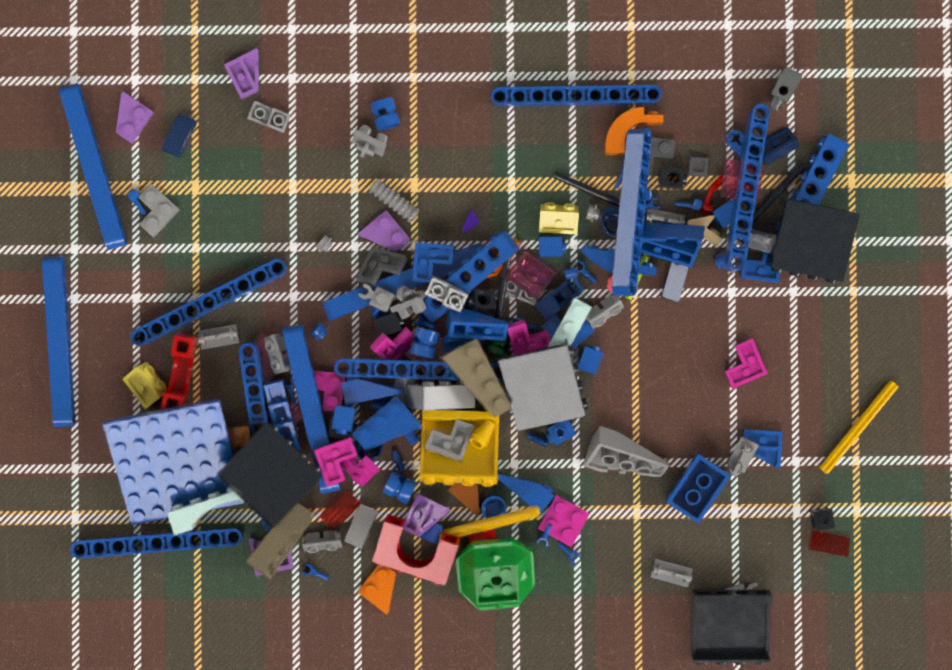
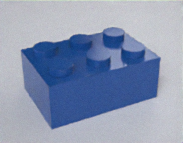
[664,453,731,524]

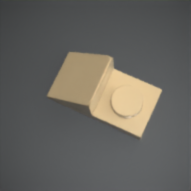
[685,215,722,246]

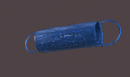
[523,432,553,448]
[391,446,406,476]

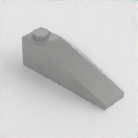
[583,426,670,477]

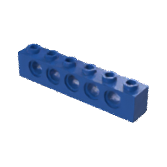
[774,134,849,235]
[422,231,521,324]

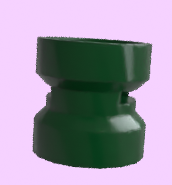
[485,337,509,355]

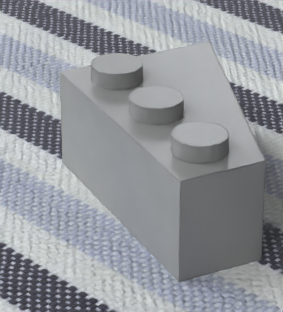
[406,380,475,410]

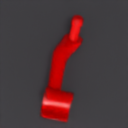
[700,175,723,216]

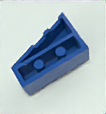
[641,223,705,268]
[352,396,423,451]

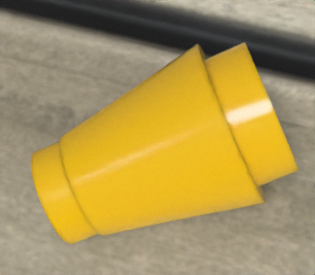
[469,420,495,449]

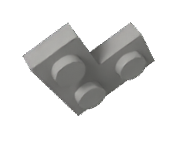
[138,184,180,238]
[425,419,474,462]

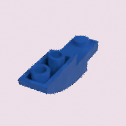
[582,244,657,277]

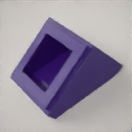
[462,210,479,233]

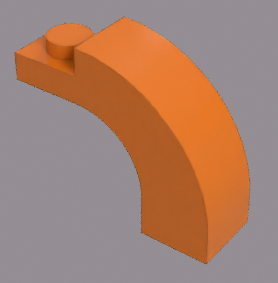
[604,107,663,155]

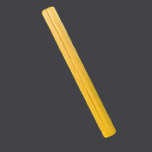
[820,381,898,474]
[439,506,540,540]

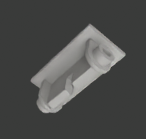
[644,208,685,225]
[736,227,777,253]
[586,294,624,329]
[198,324,239,350]
[264,333,291,375]
[727,437,759,476]
[302,530,343,553]
[651,559,693,587]

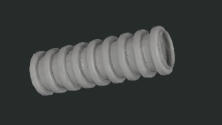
[369,179,419,222]

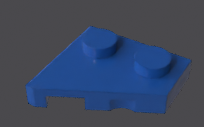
[743,429,783,469]

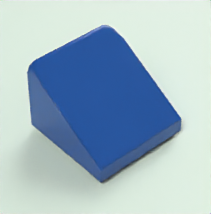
[420,523,443,544]

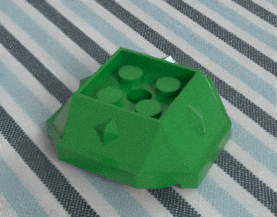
[455,538,535,611]

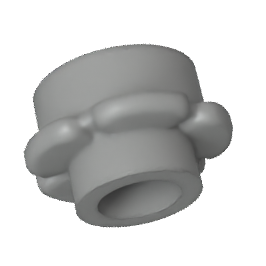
[585,204,600,222]
[316,235,333,253]

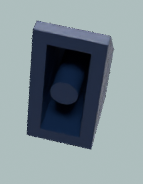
[535,280,580,320]

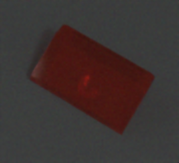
[320,490,361,530]
[808,530,850,557]

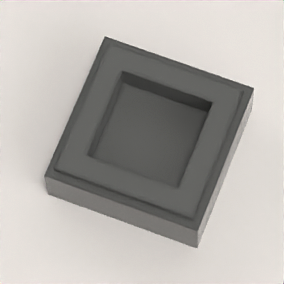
[688,156,709,178]

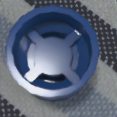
[370,97,401,131]
[409,327,440,359]
[382,471,417,504]
[481,495,507,518]

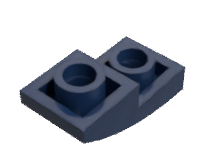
[162,113,197,158]

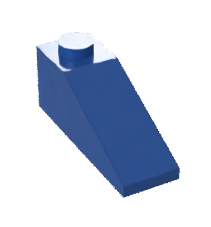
[446,308,509,340]
[341,377,405,405]
[497,473,554,513]

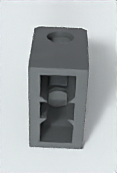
[768,66,803,111]

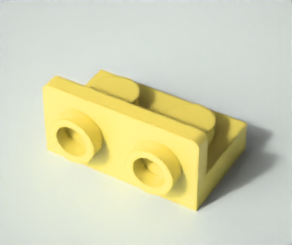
[539,202,579,234]
[123,362,167,409]

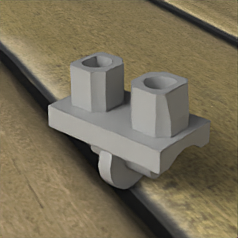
[352,124,388,158]
[390,286,427,319]

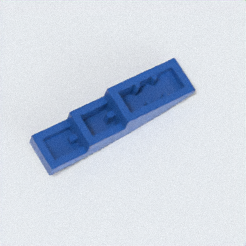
[263,379,301,451]

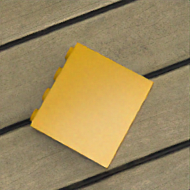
[419,410,499,487]

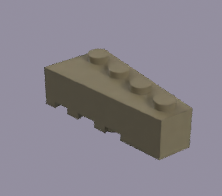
[440,339,512,417]
[246,503,315,580]

